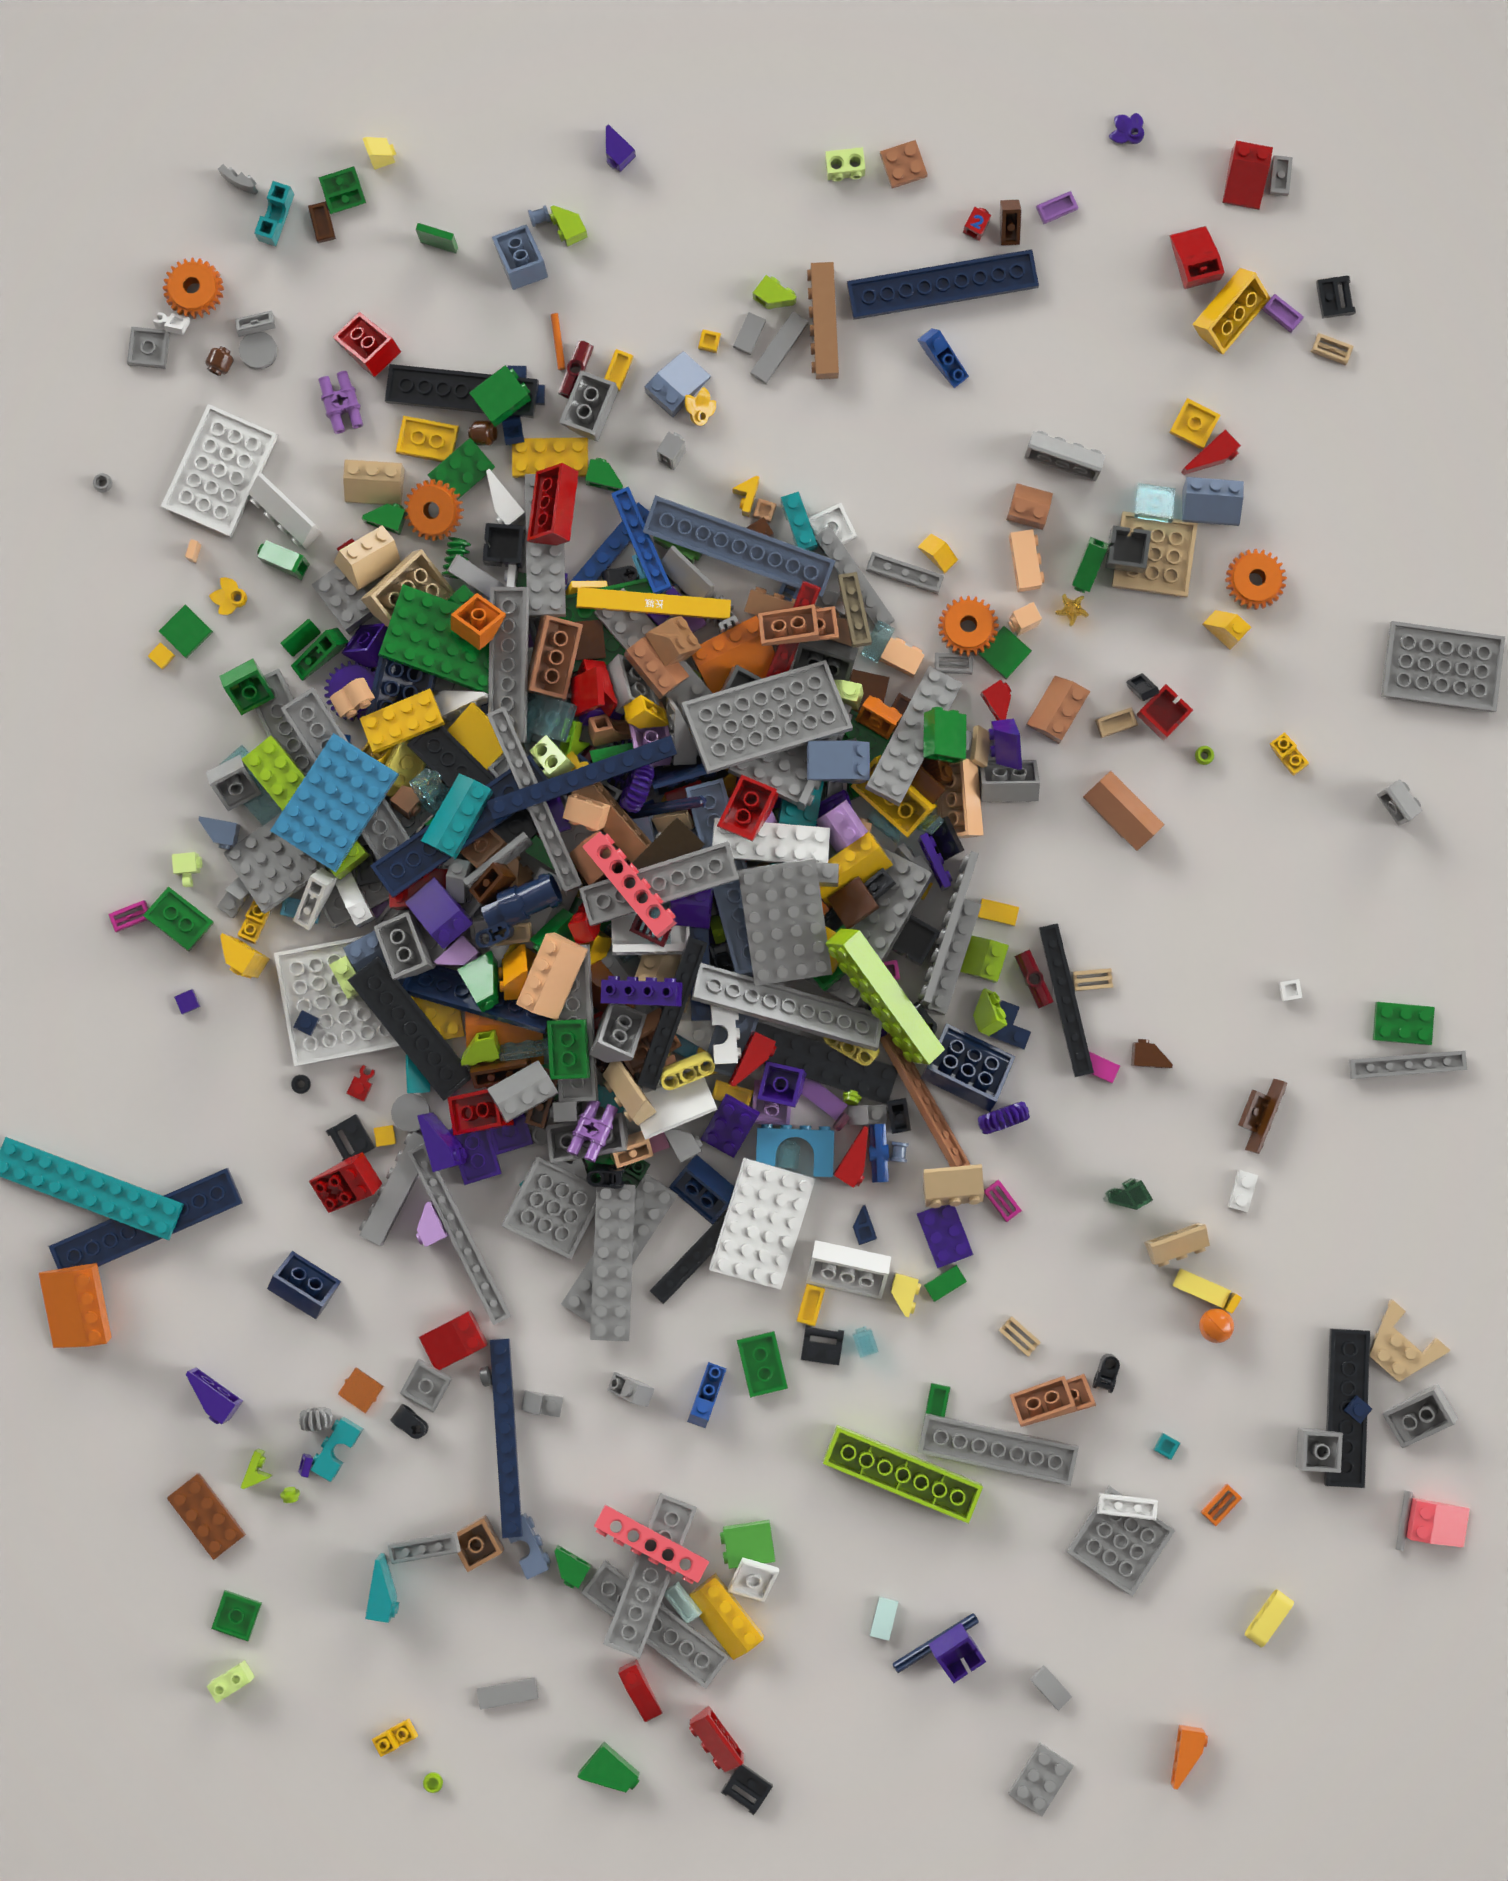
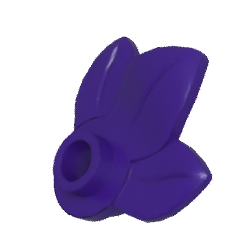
[1109,113,1144,144]

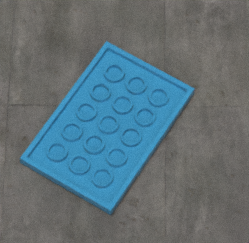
[270,733,399,872]

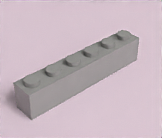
[926,899,981,1015]
[359,1131,424,1246]

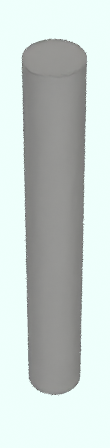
[1396,1491,1413,1551]

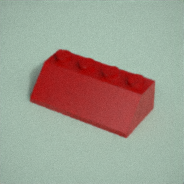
[527,463,579,546]

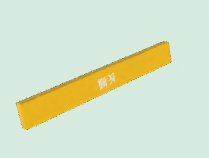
[576,587,731,620]

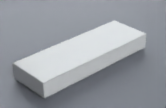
[1097,1493,1158,1520]

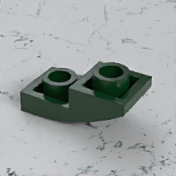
[623,1160,651,1189]

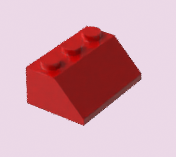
[689,1706,744,1772]

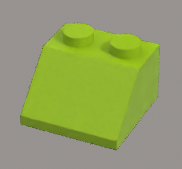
[960,935,1009,983]

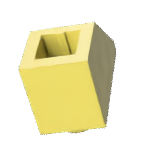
[890,1273,921,1317]

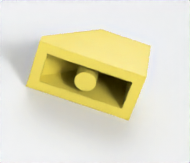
[362,137,396,170]

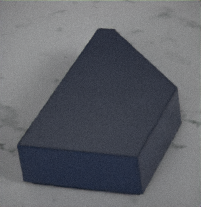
[853,1205,877,1245]

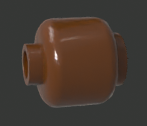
[205,346,234,376]
[468,421,498,446]

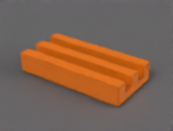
[1201,1484,1242,1526]

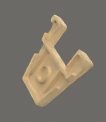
[1369,1299,1450,1382]

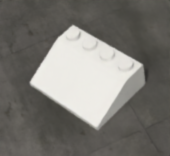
[638,1069,718,1140]

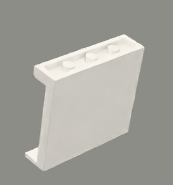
[611,901,690,955]

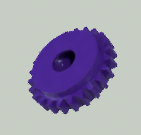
[324,661,376,722]

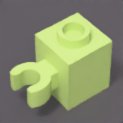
[172,852,203,887]

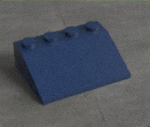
[366,656,437,715]
[652,755,729,797]
[920,1023,1016,1112]

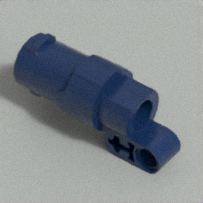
[475,873,563,948]

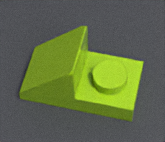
[559,718,590,756]
[240,1448,272,1489]

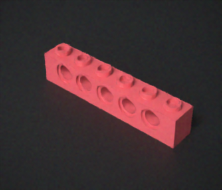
[582,832,677,938]
[594,1505,709,1584]

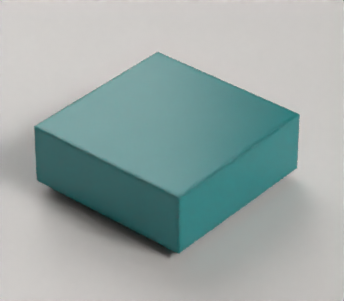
[1153,1433,1180,1460]

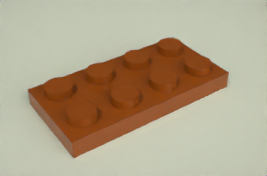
[167,1473,246,1560]

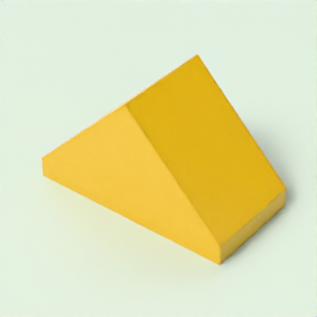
[918,534,958,574]

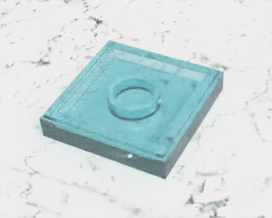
[1134,483,1176,523]

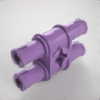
[318,371,363,434]
[567,1100,618,1163]

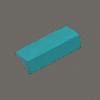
[406,1055,431,1093]

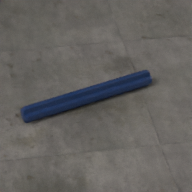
[629,795,707,818]
[893,1613,979,1673]

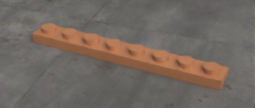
[880,1033,970,1167]

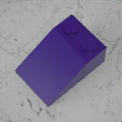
[405,877,473,949]
[417,1112,467,1172]
[186,1367,243,1424]

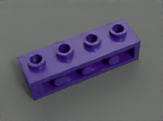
[601,976,682,1006]

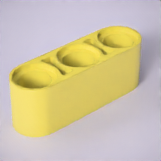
[823,1037,880,1066]
[660,1052,715,1090]
[1172,1268,1231,1309]
[1244,1589,1294,1648]

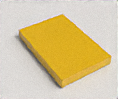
[396,415,459,462]
[447,703,503,771]

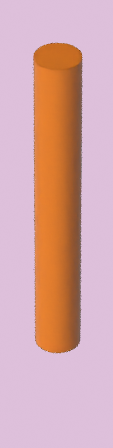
[551,313,565,370]

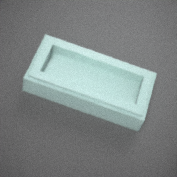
[664,1582,702,1624]
[870,1596,898,1641]

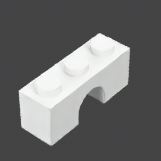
[711,1006,741,1065]

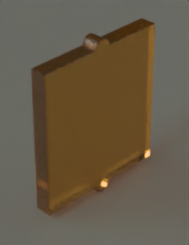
[338,1367,384,1413]

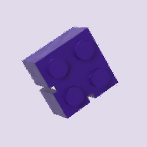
[928,1623,986,1684]

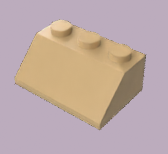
[343,459,405,505]
[334,525,401,591]
[603,1061,656,1126]
[923,1164,984,1208]
[1144,1223,1210,1267]

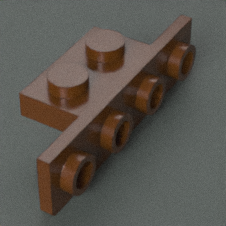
[1238,1079,1287,1154]

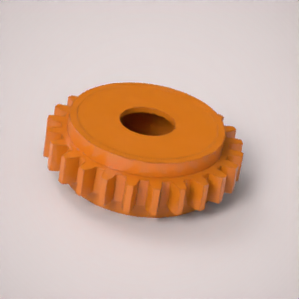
[163,258,224,319]
[404,479,464,541]
[1225,549,1287,610]
[938,596,999,657]

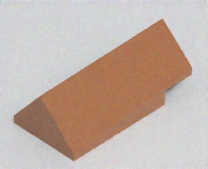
[758,604,840,646]
[1083,771,1165,851]
[1010,1374,1096,1427]

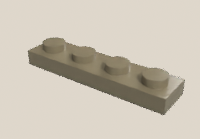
[837,572,872,648]

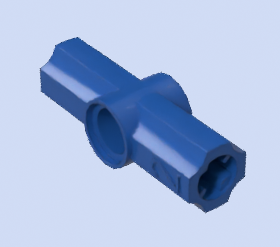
[869,1124,889,1183]

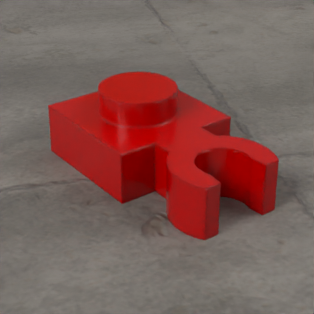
[346,1065,375,1102]

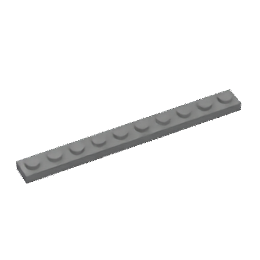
[487,706,582,893]
[407,1143,511,1325]

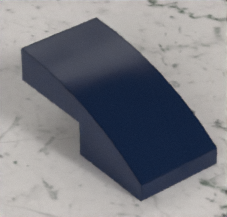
[502,416,524,445]

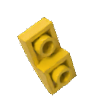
[1269,732,1309,776]
[237,900,271,944]
[372,1718,418,1757]

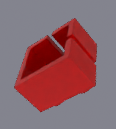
[1136,684,1193,741]

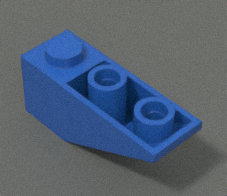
[917,328,969,388]
[687,1362,727,1428]

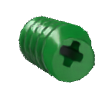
[442,537,471,579]

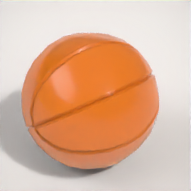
[1199,1308,1234,1343]

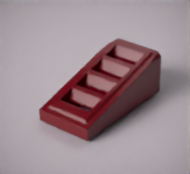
[629,914,672,947]

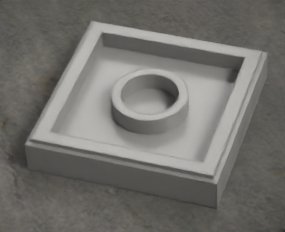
[127,327,170,369]
[400,1359,453,1412]

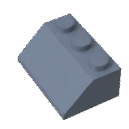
[1182,477,1244,526]

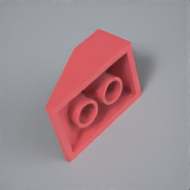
[1406,1498,1470,1547]

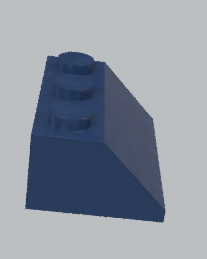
[669,1154,734,1225]
[267,1251,341,1319]

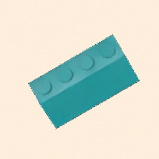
[421,774,493,860]

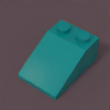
[365,1553,399,1623]

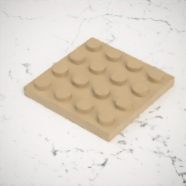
[1111,511,1198,598]

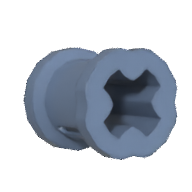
[528,205,551,227]
[890,1141,909,1163]

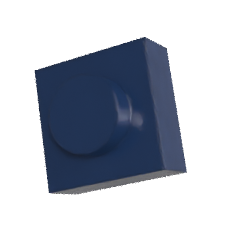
[293,1010,320,1036]
[1344,1395,1372,1424]

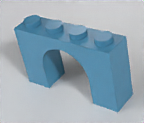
[756,1124,835,1177]

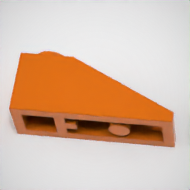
[1170,1725,1208,1790]

